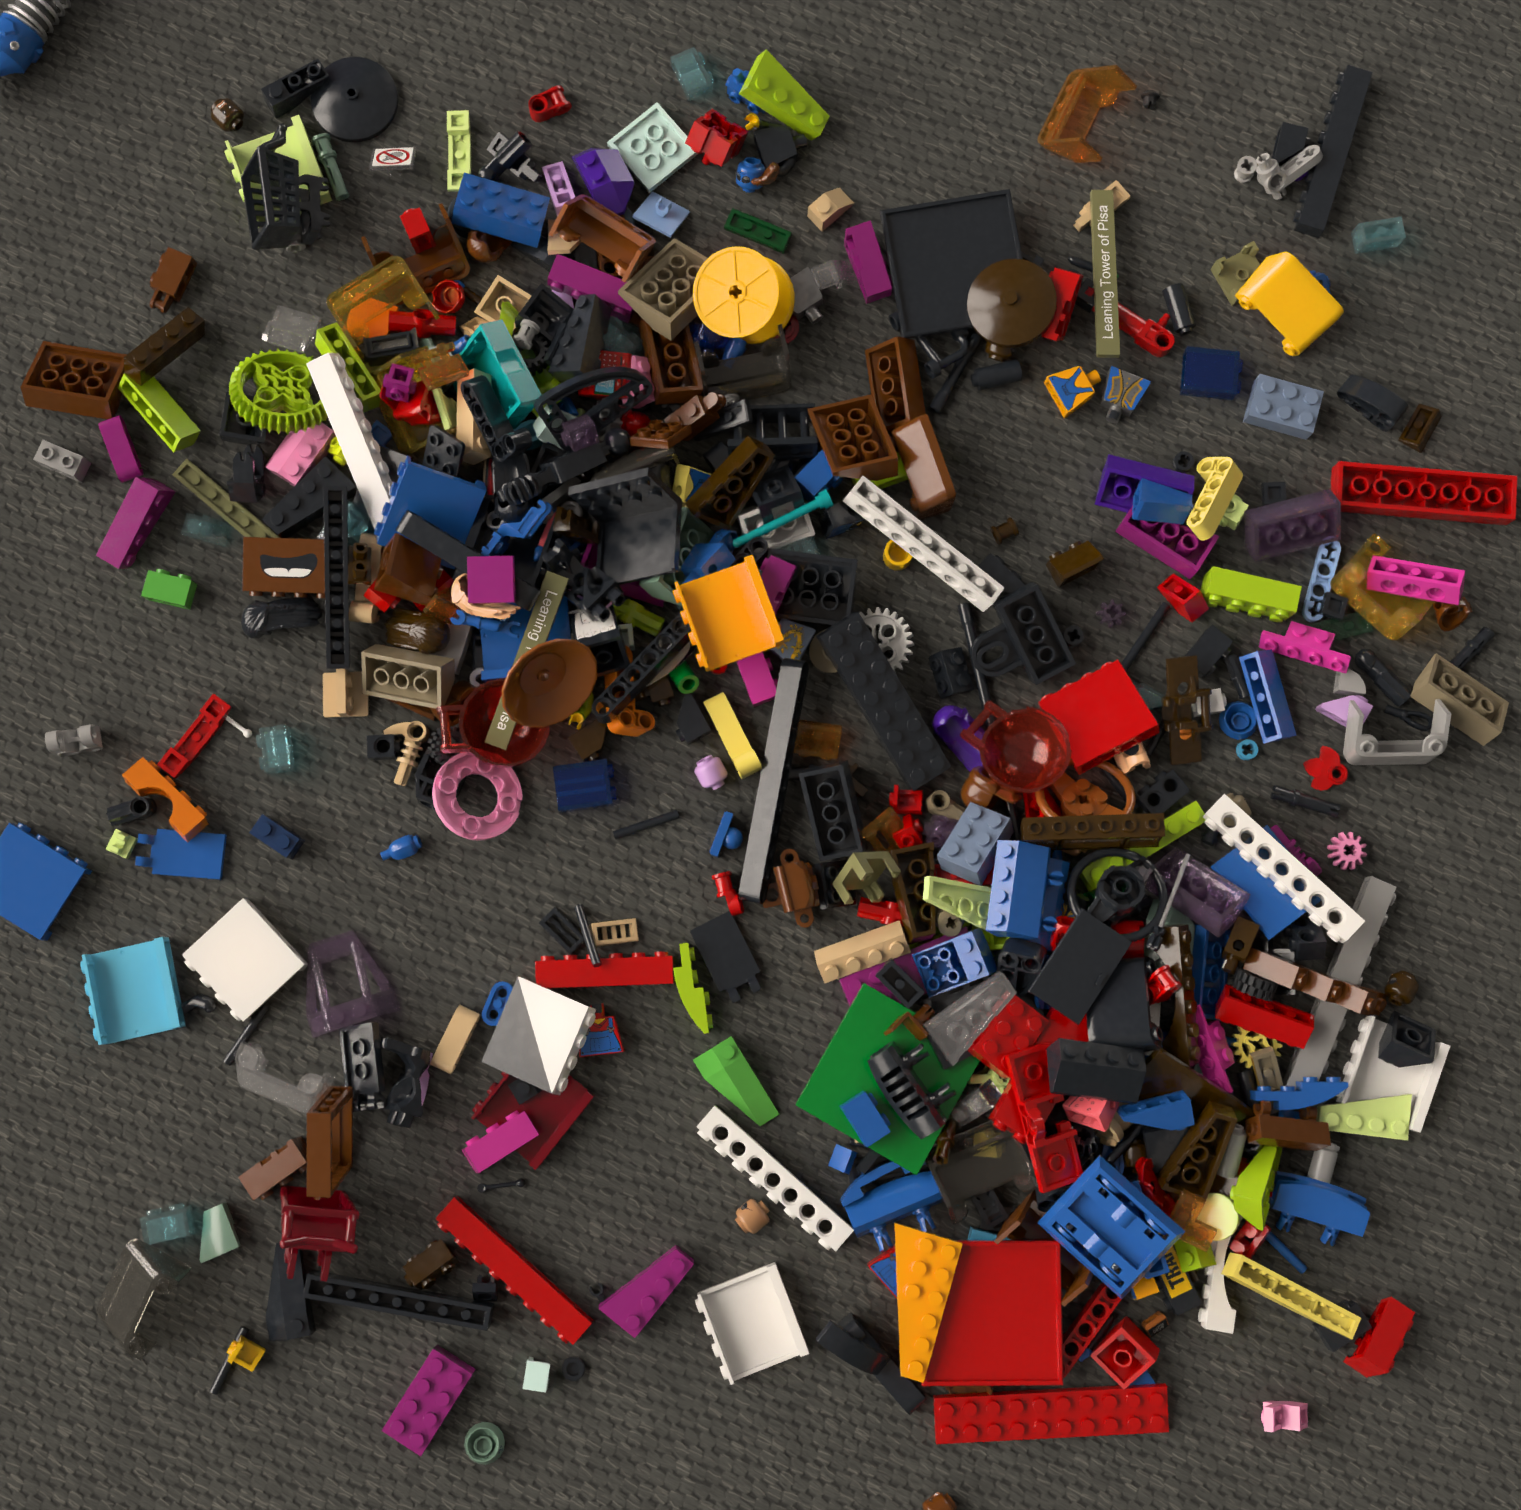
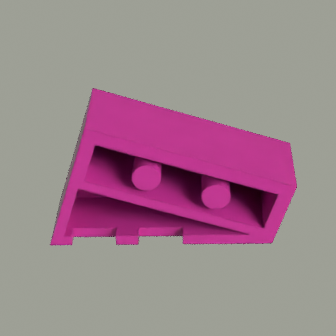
[462,1110,539,1173]

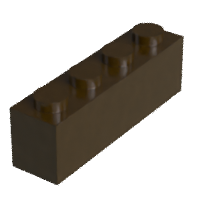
[124,307,205,386]

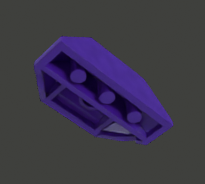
[572,148,635,216]

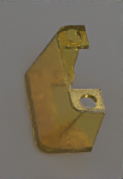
[1330,533,1435,640]

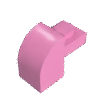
[1261,1401,1308,1432]

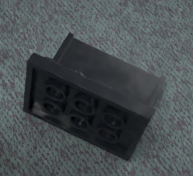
[568,467,682,586]

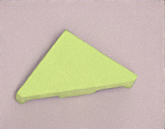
[432,388,457,430]

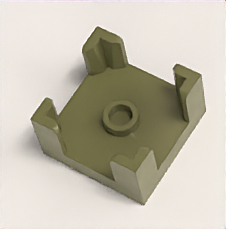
[1210,241,1260,306]
[832,851,901,904]

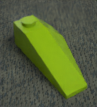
[1230,1145,1283,1231]

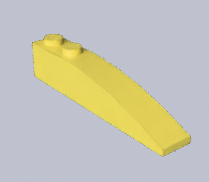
[1221,1252,1361,1340]

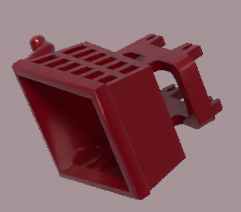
[280,1186,359,1281]

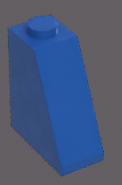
[1132,478,1194,524]

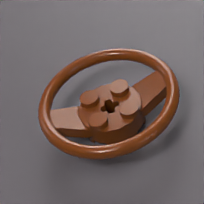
[1035,757,1136,817]

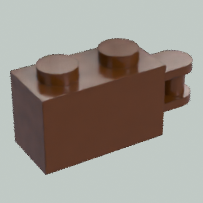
[150,247,197,313]
[664,392,726,441]

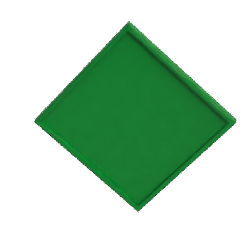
[795,983,980,1175]

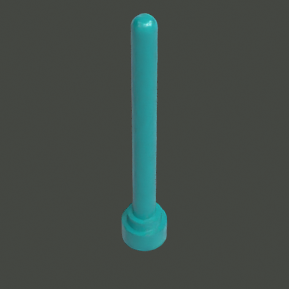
[732,489,834,548]

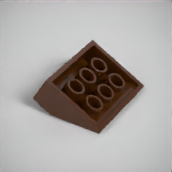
[20,341,126,419]
[808,394,898,481]

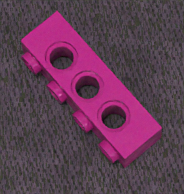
[1367,555,1465,605]

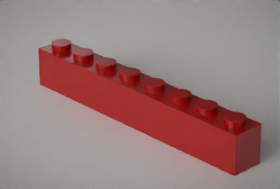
[435,1196,593,1345]

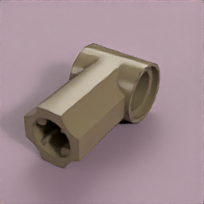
[924,790,966,827]

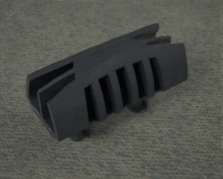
[868,1041,956,1139]

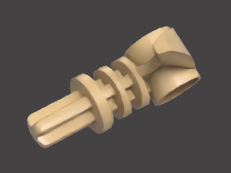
[384,721,430,786]

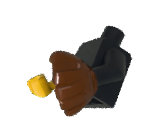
[744,113,807,186]

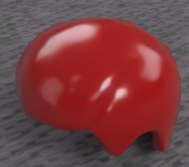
[431,279,465,314]

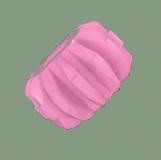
[1327,832,1367,870]

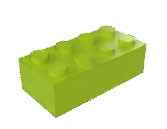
[1200,566,1302,622]

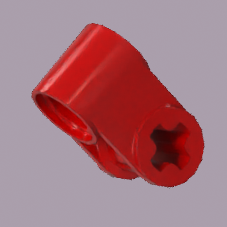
[528,85,572,122]
[1147,965,1182,1005]

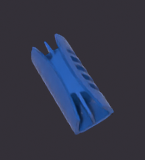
[1019,858,1070,953]
[845,1171,942,1252]
[1269,1171,1370,1246]

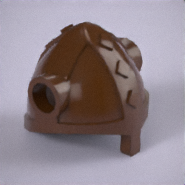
[1433,595,1472,631]

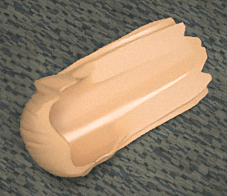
[451,573,521,619]

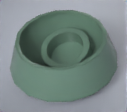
[464,1422,505,1465]

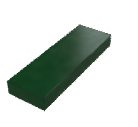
[724,208,792,254]

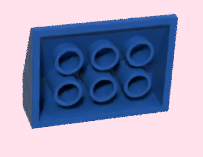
[1211,825,1321,940]

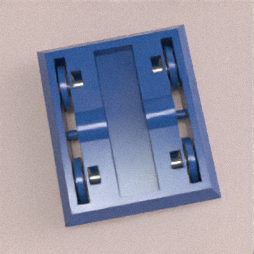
[1037,1155,1185,1299]

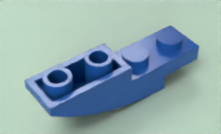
[1250,1077,1349,1110]

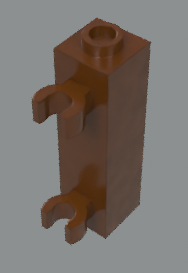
[1245,1100,1331,1151]

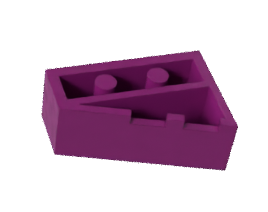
[844,220,893,304]

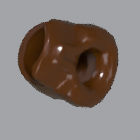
[961,766,1022,810]

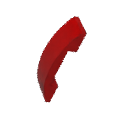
[157,693,232,779]

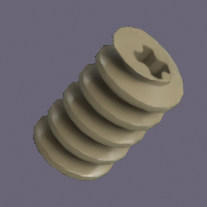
[935,906,964,937]

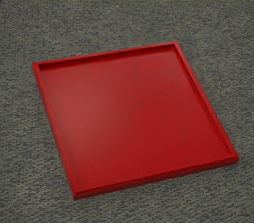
[921,1240,1063,1386]

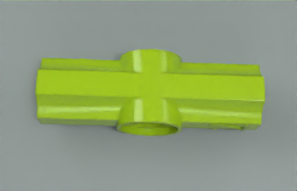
[613,599,665,637]

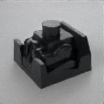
[515,283,574,347]

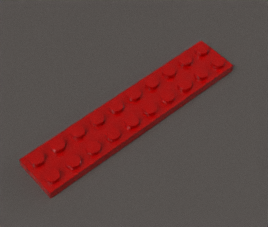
[933,1383,1169,1444]

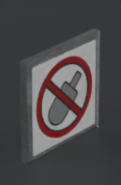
[369,146,417,176]

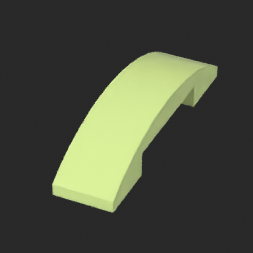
[447,110,471,192]

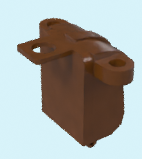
[762,849,820,928]

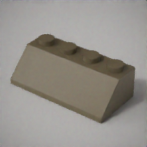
[361,644,455,710]
[1410,653,1509,746]

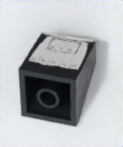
[568,604,630,677]

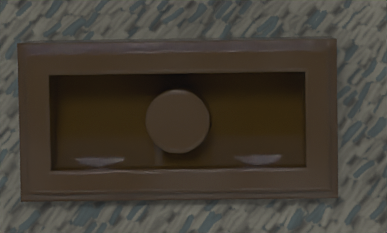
[1398,403,1442,453]

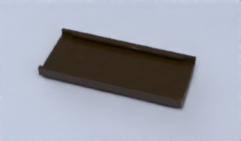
[1138,1048,1256,1130]

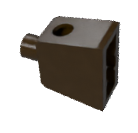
[1221,916,1260,974]

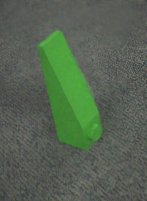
[693,1036,779,1126]

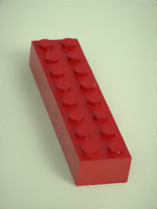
[1330,461,1517,526]

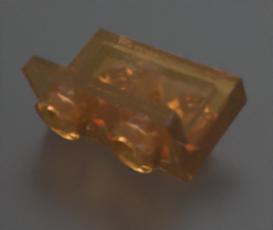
[794,720,842,760]

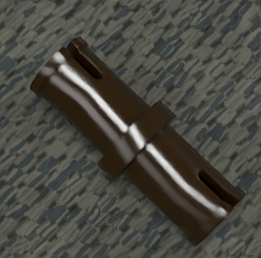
[933,1119,959,1165]

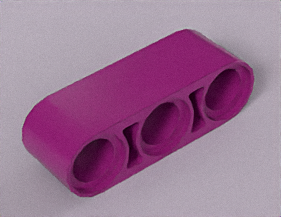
[98,415,144,483]

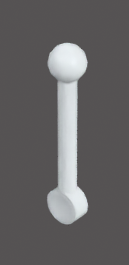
[225,716,252,738]

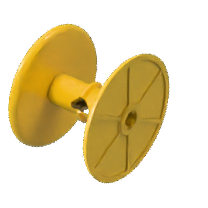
[693,247,795,344]

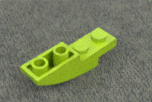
[673,943,713,1034]

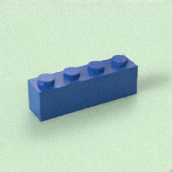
[1239,649,1297,744]

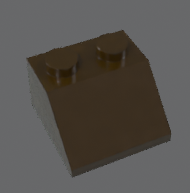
[1046,541,1104,588]

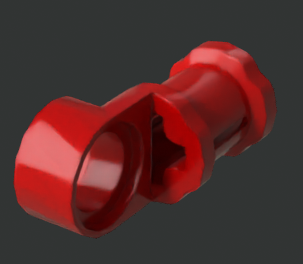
[712,871,744,916]

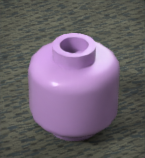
[694,755,728,790]

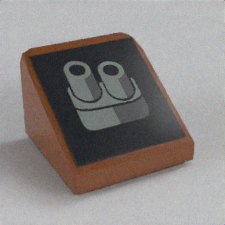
[1141,1311,1169,1338]

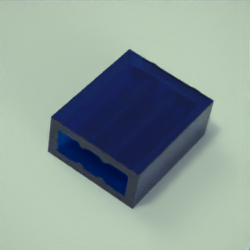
[1180,346,1243,400]
[553,759,617,813]

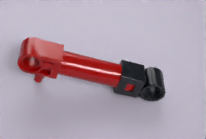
[1068,269,1174,357]

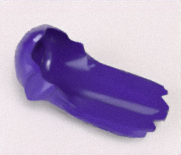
[932,705,1000,772]

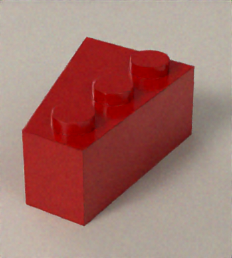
[1041,268,1084,341]
[1343,1297,1415,1378]

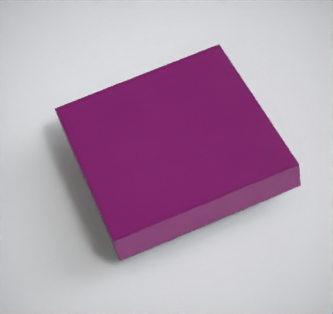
[467,556,516,603]

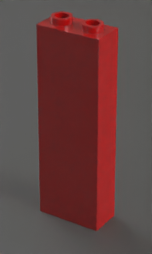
[989,1007,1089,1144]

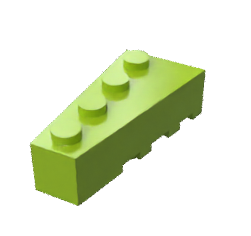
[739,49,830,140]

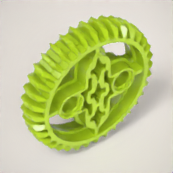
[229,348,328,434]

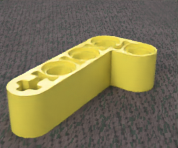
[1187,457,1243,541]
[703,692,762,779]

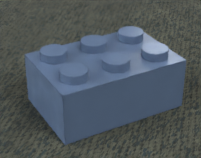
[1243,374,1324,440]
[937,802,1014,886]

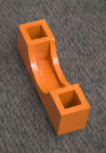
[122,757,208,843]

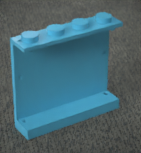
[80,937,186,1045]

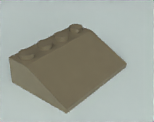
[618,238,708,340]

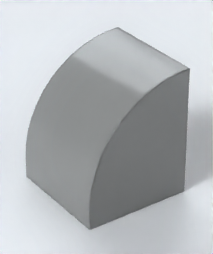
[1333,669,1366,696]

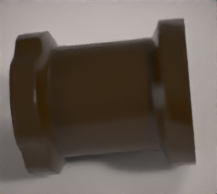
[990,517,1019,545]

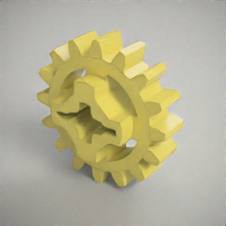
[1231,1026,1283,1068]

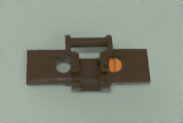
[1161,655,1213,765]

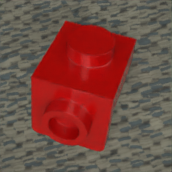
[889,785,923,815]
[893,813,924,848]

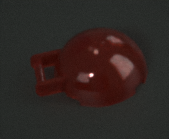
[436,679,550,768]
[960,700,1072,794]

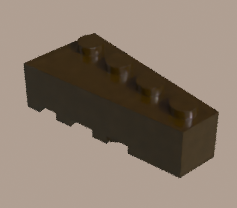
[685,436,775,530]
[889,842,936,945]
[1156,1101,1238,1202]

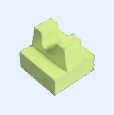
[106,829,138,859]

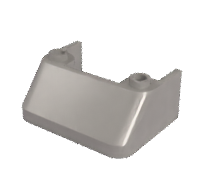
[1343,699,1451,765]

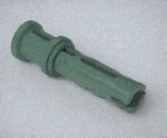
[311,133,349,201]

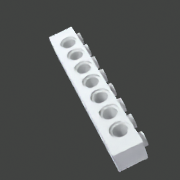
[843,476,1004,612]
[1203,794,1365,943]
[697,1105,854,1251]

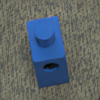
[681,543,736,584]

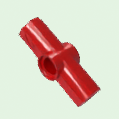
[388,309,456,338]
[857,897,904,927]

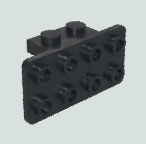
[422,425,465,478]

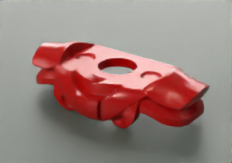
[1135,1157,1176,1217]

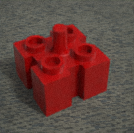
[685,109,749,166]

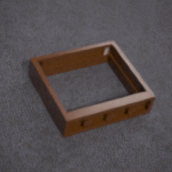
[307,1086,353,1200]

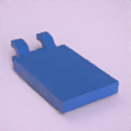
[135,829,227,880]

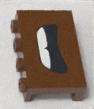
[242,537,325,598]

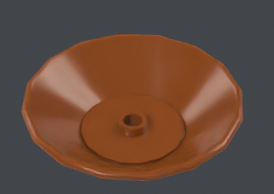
[502,639,597,728]

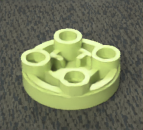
[1191,1193,1240,1241]

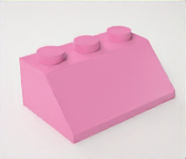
[264,422,336,487]

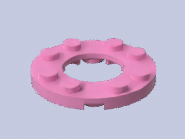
[432,750,522,841]

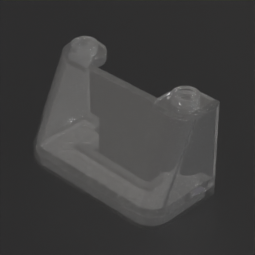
[235,1041,337,1115]

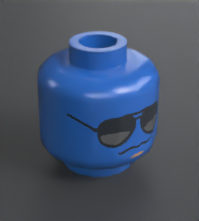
[736,157,766,192]

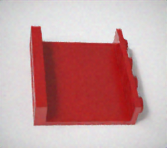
[1038,660,1159,775]

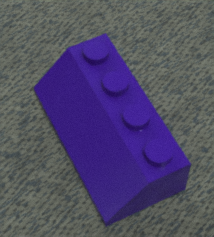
[1095,454,1194,513]

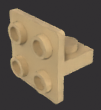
[323,669,369,718]

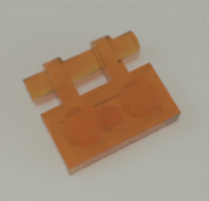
[411,342,469,391]

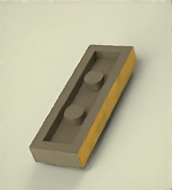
[1249,1046,1284,1114]

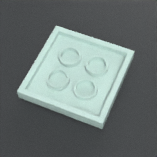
[607,103,699,193]

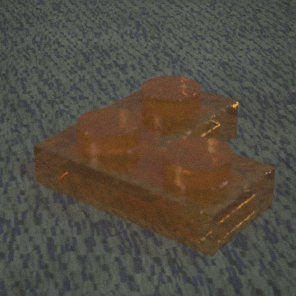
[1169,1189,1217,1252]

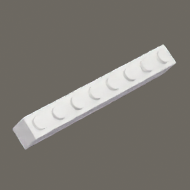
[306,353,393,529]

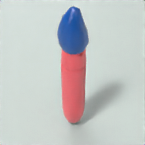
[534,512,556,561]

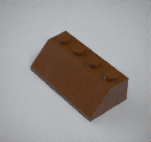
[865,336,926,434]

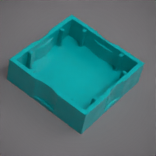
[453,320,541,429]

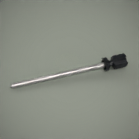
[1146,854,1190,952]

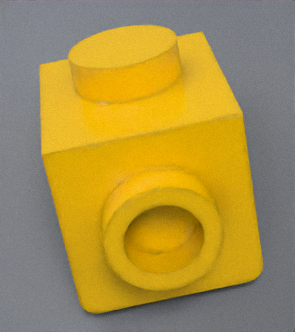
[226,1335,265,1372]

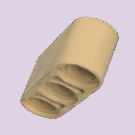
[430,1005,481,1075]

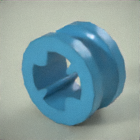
[1236,739,1258,760]

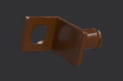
[884,1004,935,1041]

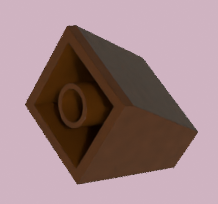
[374,533,443,606]

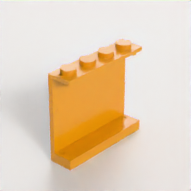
[672,555,784,672]

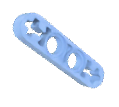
[1302,538,1341,622]

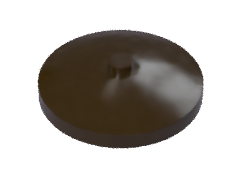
[967,259,1057,348]

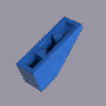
[1117,1090,1195,1130]

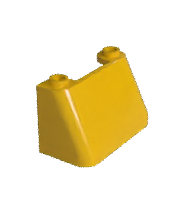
[1235,252,1344,356]

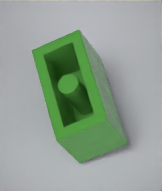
[141,569,197,610]

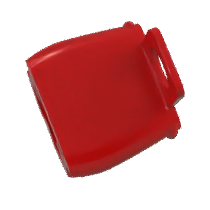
[379,379,442,426]

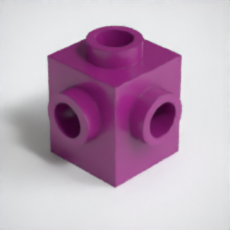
[383,363,417,402]

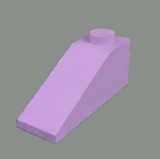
[542,161,575,216]

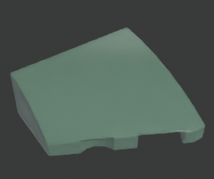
[199,1202,241,1263]

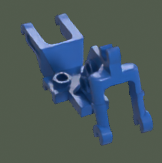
[450,500,553,638]

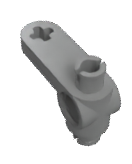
[1256,145,1323,200]

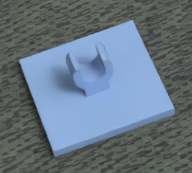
[632,191,690,238]

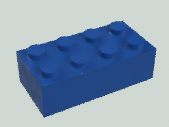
[451,173,550,248]

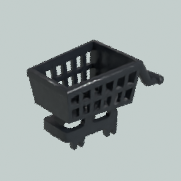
[241,123,331,250]

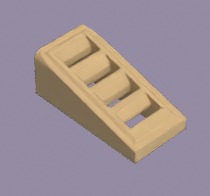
[589,918,639,947]

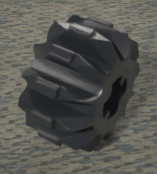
[1070,1121,1101,1159]

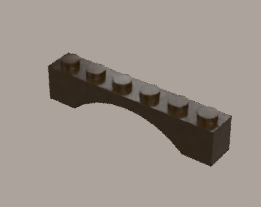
[1153,924,1201,1066]

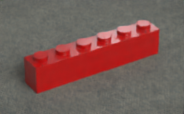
[535,952,674,988]

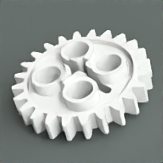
[859,607,914,673]

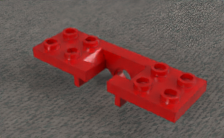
[1005,1042,1083,1193]

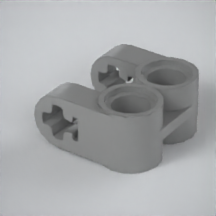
[45,724,103,756]

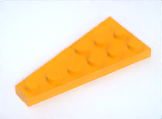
[894,1222,962,1383]

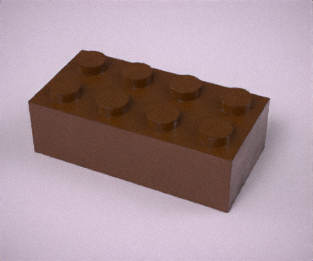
[639,318,703,405]

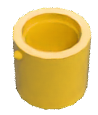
[883,540,912,571]

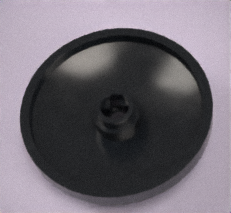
[311,57,398,142]

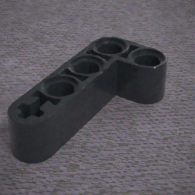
[460,375,533,462]

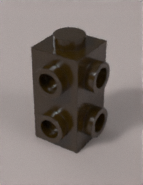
[403,1239,459,1290]

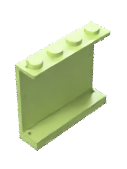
[224,115,332,222]

